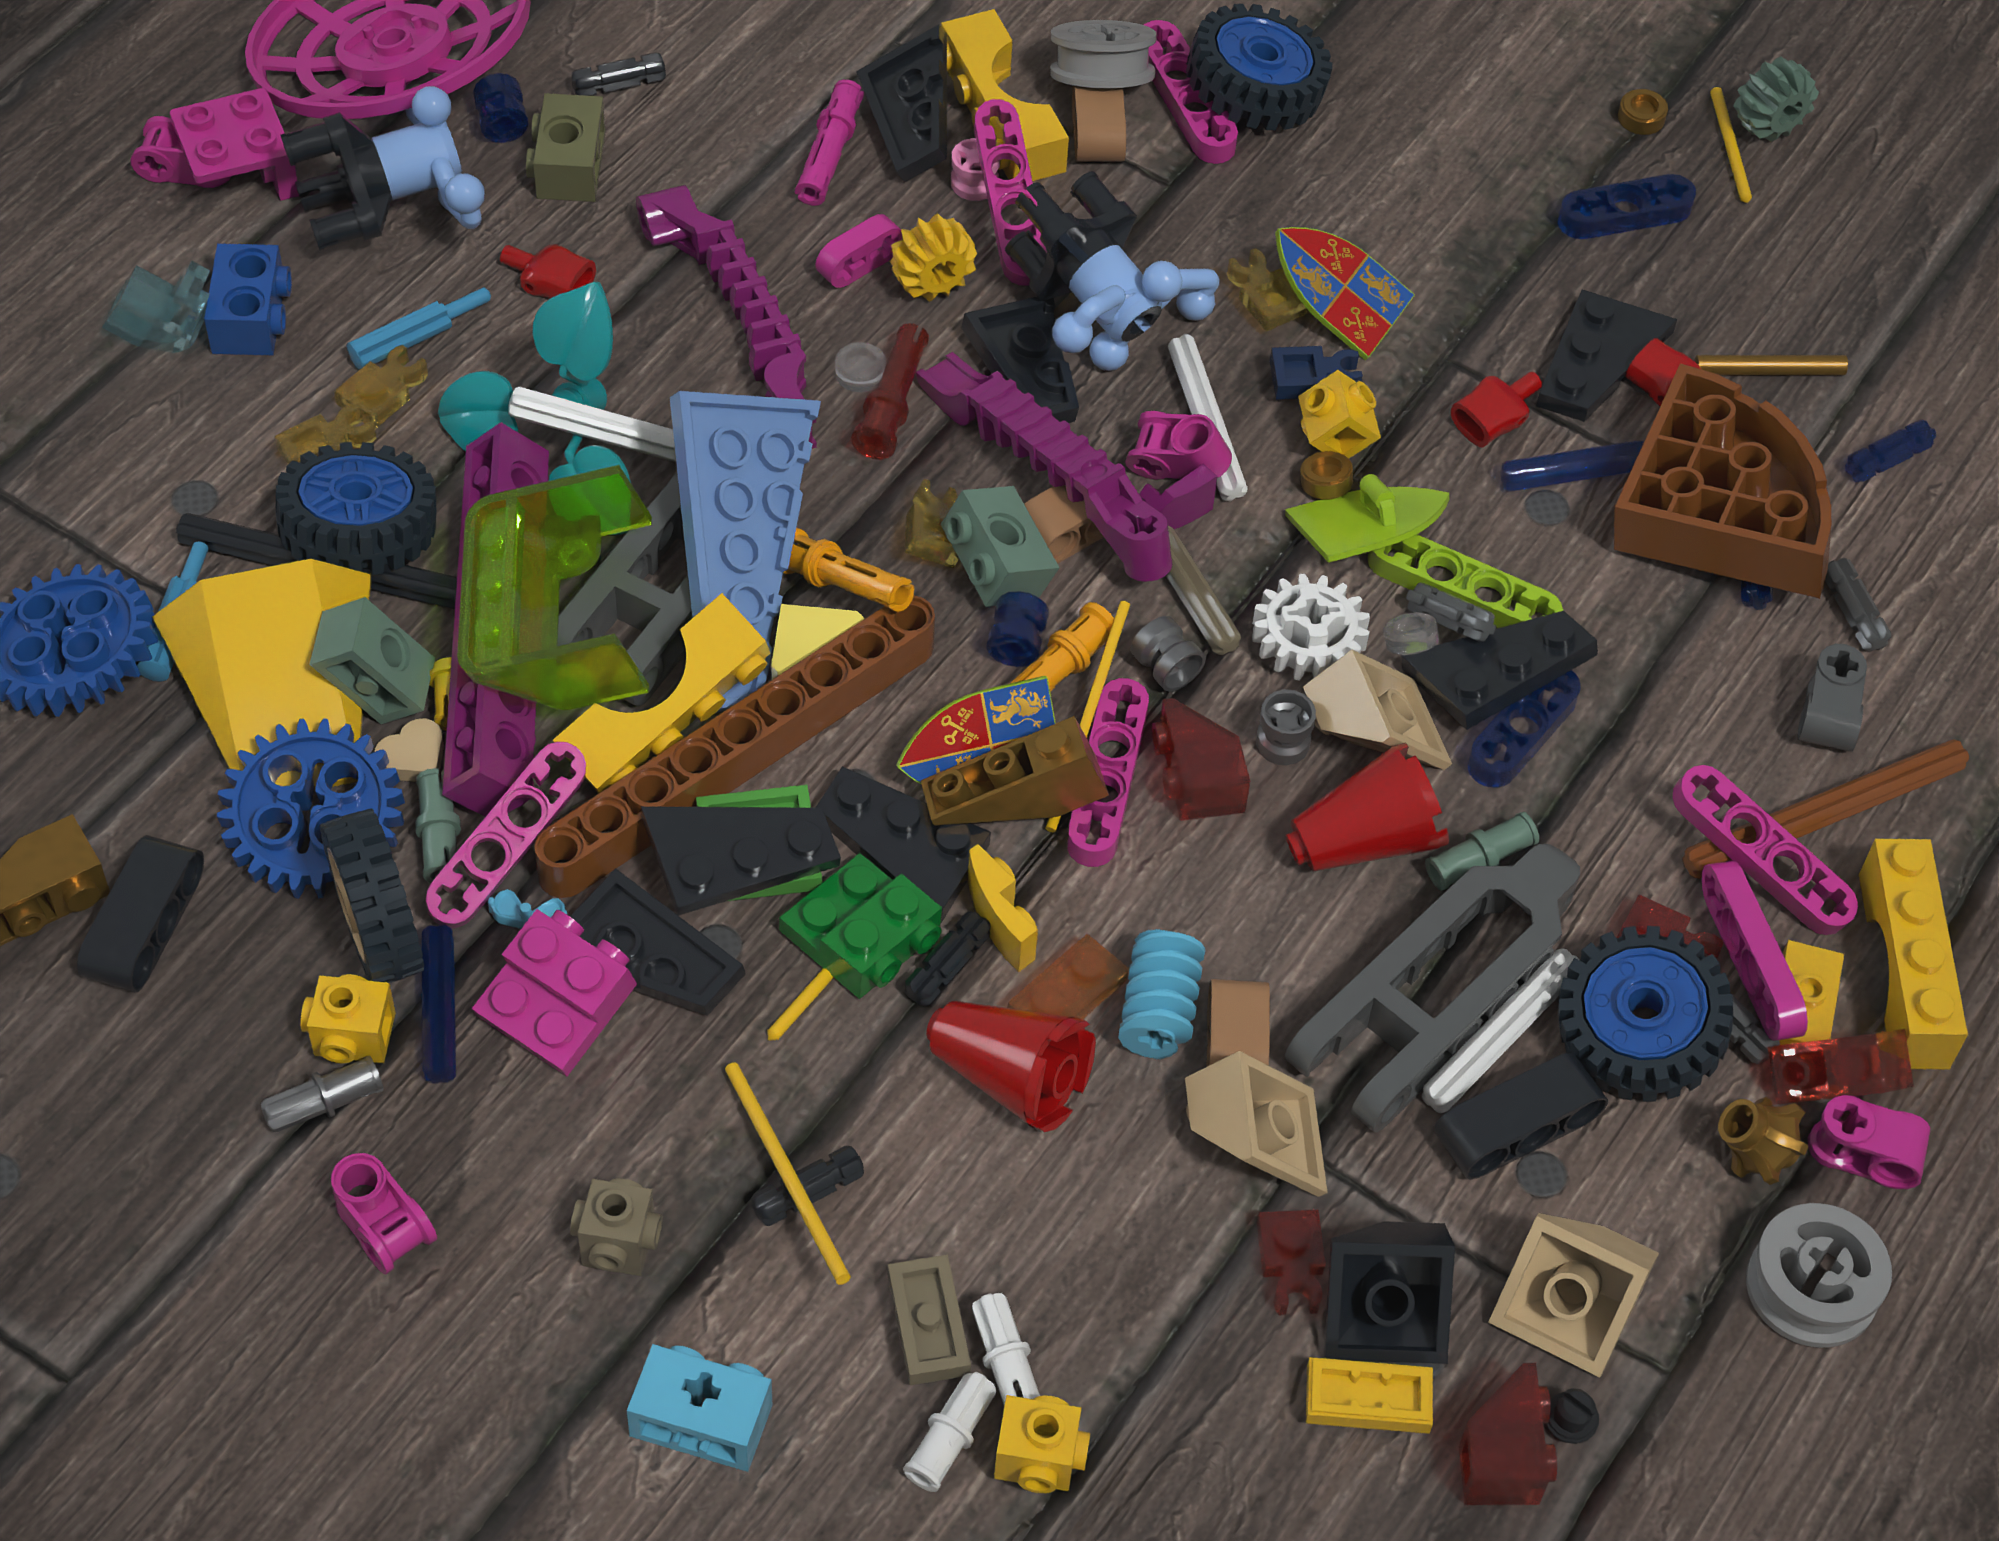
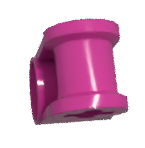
[130,116,232,188]
[1125,411,1232,480]
[1808,1095,1931,1189]
[331,1153,437,1275]

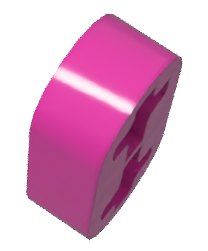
[815,214,903,288]

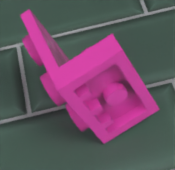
[170,87,299,201]

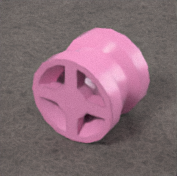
[951,138,1000,201]

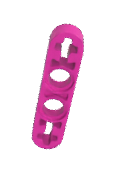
[1144,20,1238,164]
[974,99,1047,286]
[1067,678,1149,867]
[426,741,586,928]
[1672,765,1858,935]
[1702,860,1808,1041]

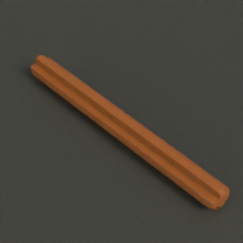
[1682,739,1969,879]

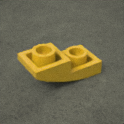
[968,844,1038,972]

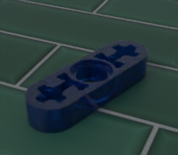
[1558,174,1696,239]
[1468,670,1581,788]

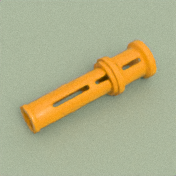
[783,527,914,612]
[1009,602,1115,692]

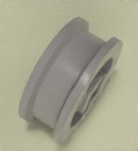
[1050,20,1156,88]
[1746,1203,1892,1348]

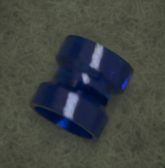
[473,73,529,143]
[986,591,1049,667]

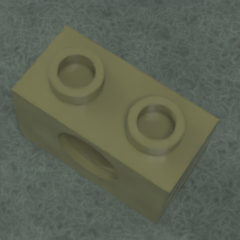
[526,93,606,202]

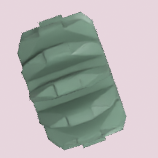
[1733,56,1819,142]

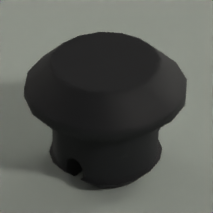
[1544,1388,1599,1444]

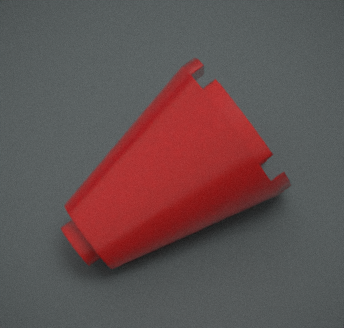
[1285,742,1449,872]
[926,1001,1096,1132]

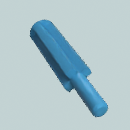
[346,287,491,371]
[137,541,209,682]

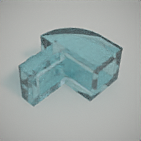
[102,261,210,353]

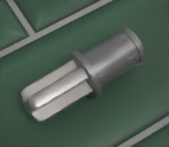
[261,1056,383,1132]

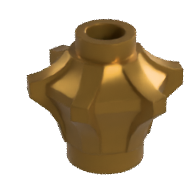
[1718,1097,1808,1185]

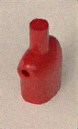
[500,244,596,298]
[1625,338,1701,406]
[1451,372,1542,447]

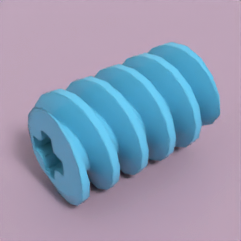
[1118,929,1205,1059]

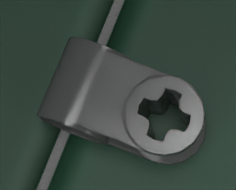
[1797,644,1867,752]

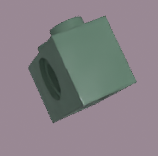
[941,486,1060,607]
[309,597,435,724]

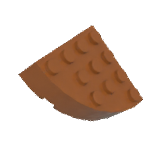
[1614,363,1832,599]

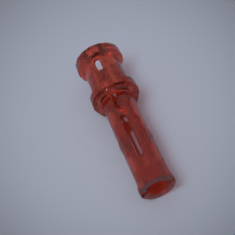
[851,323,929,460]

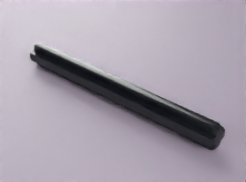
[176,513,457,609]

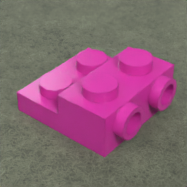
[471,909,637,1077]

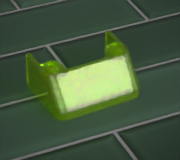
[457,465,652,710]

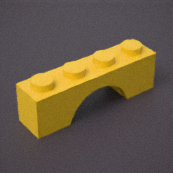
[941,9,1069,181]
[553,593,770,794]
[1859,838,1968,1070]

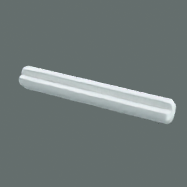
[1168,334,1248,501]
[508,387,676,462]
[1422,948,1579,1113]

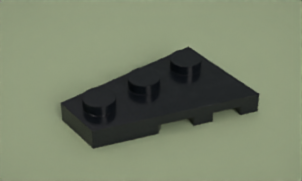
[1536,289,1677,422]
[1401,611,1598,730]
[816,766,991,923]
[641,806,841,916]
[570,868,746,1016]

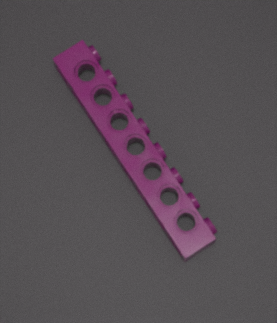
[442,422,549,817]

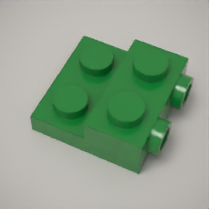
[779,853,942,999]

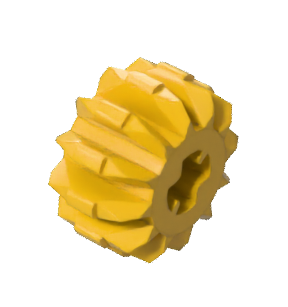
[889,213,977,302]

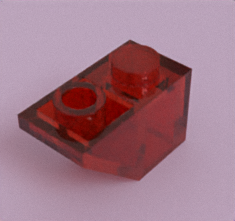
[1152,698,1251,821]
[1768,1028,1914,1105]
[1459,1363,1557,1505]

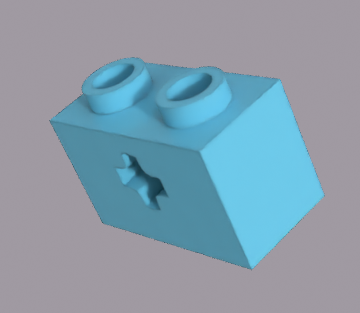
[626,1344,773,1472]

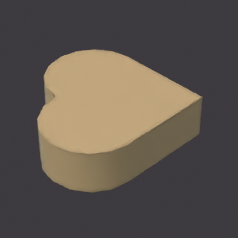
[375,718,444,782]

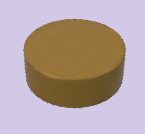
[1618,89,1668,135]
[1301,451,1353,499]

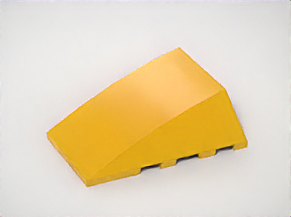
[152,559,371,791]

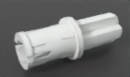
[972,1293,1040,1407]
[903,1372,996,1492]

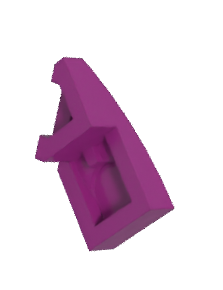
[1139,464,1218,530]

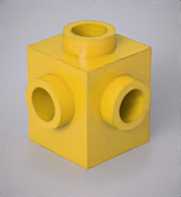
[1298,370,1381,459]
[301,974,396,1063]
[994,1395,1090,1493]

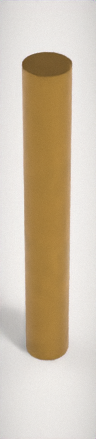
[1694,355,1848,375]

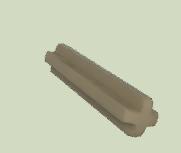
[1166,525,1241,656]

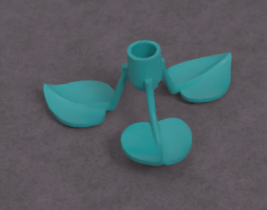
[438,282,632,535]

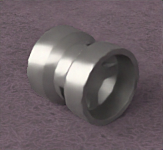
[1130,615,1206,692]
[1256,689,1316,765]

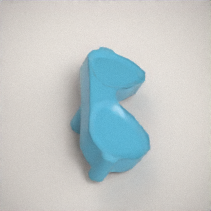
[488,889,567,929]

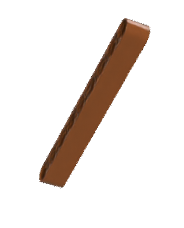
[535,595,935,898]

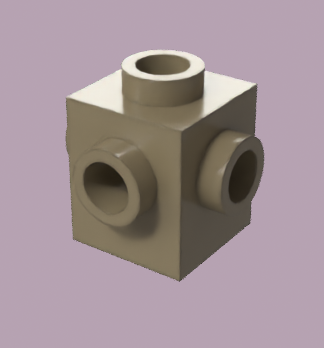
[570,1178,663,1276]

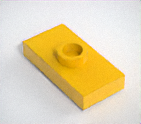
[1779,940,1844,1058]
[1306,1357,1433,1434]

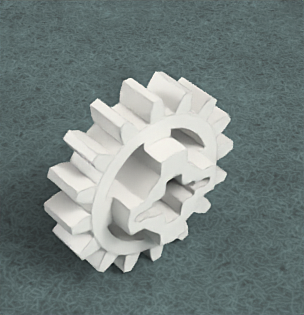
[1252,574,1370,681]

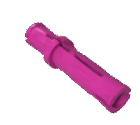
[795,79,864,206]

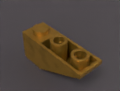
[921,716,1109,825]
[0,814,110,946]

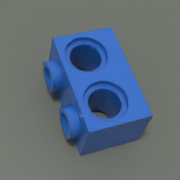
[204,244,292,355]

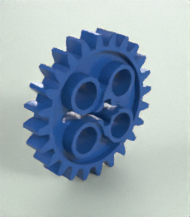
[0,564,158,717]
[217,718,405,899]

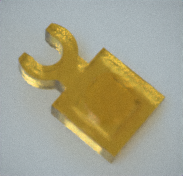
[1227,248,1308,332]
[334,345,428,430]
[274,404,376,464]
[905,479,959,568]

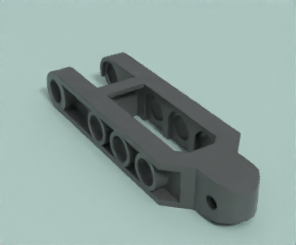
[542,473,692,706]
[1285,844,1580,1133]

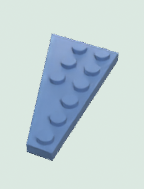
[670,391,821,713]

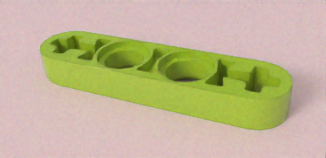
[1367,534,1563,628]

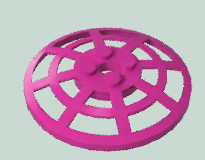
[245,0,531,119]

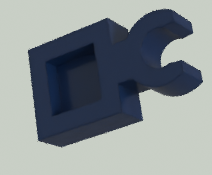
[1270,346,1363,400]

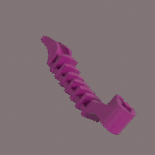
[636,185,817,449]
[916,352,1173,582]

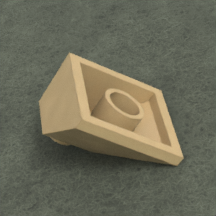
[1303,650,1452,770]
[1185,1051,1328,1197]
[1488,1213,1659,1378]

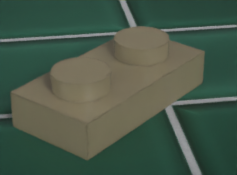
[887,1254,971,1386]

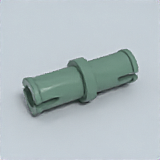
[415,768,461,883]
[1425,812,1539,890]

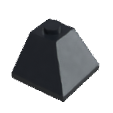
[1324,1221,1455,1364]

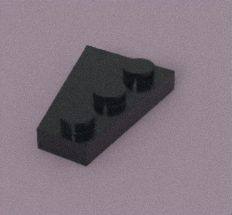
[856,24,947,182]
[961,296,1079,423]

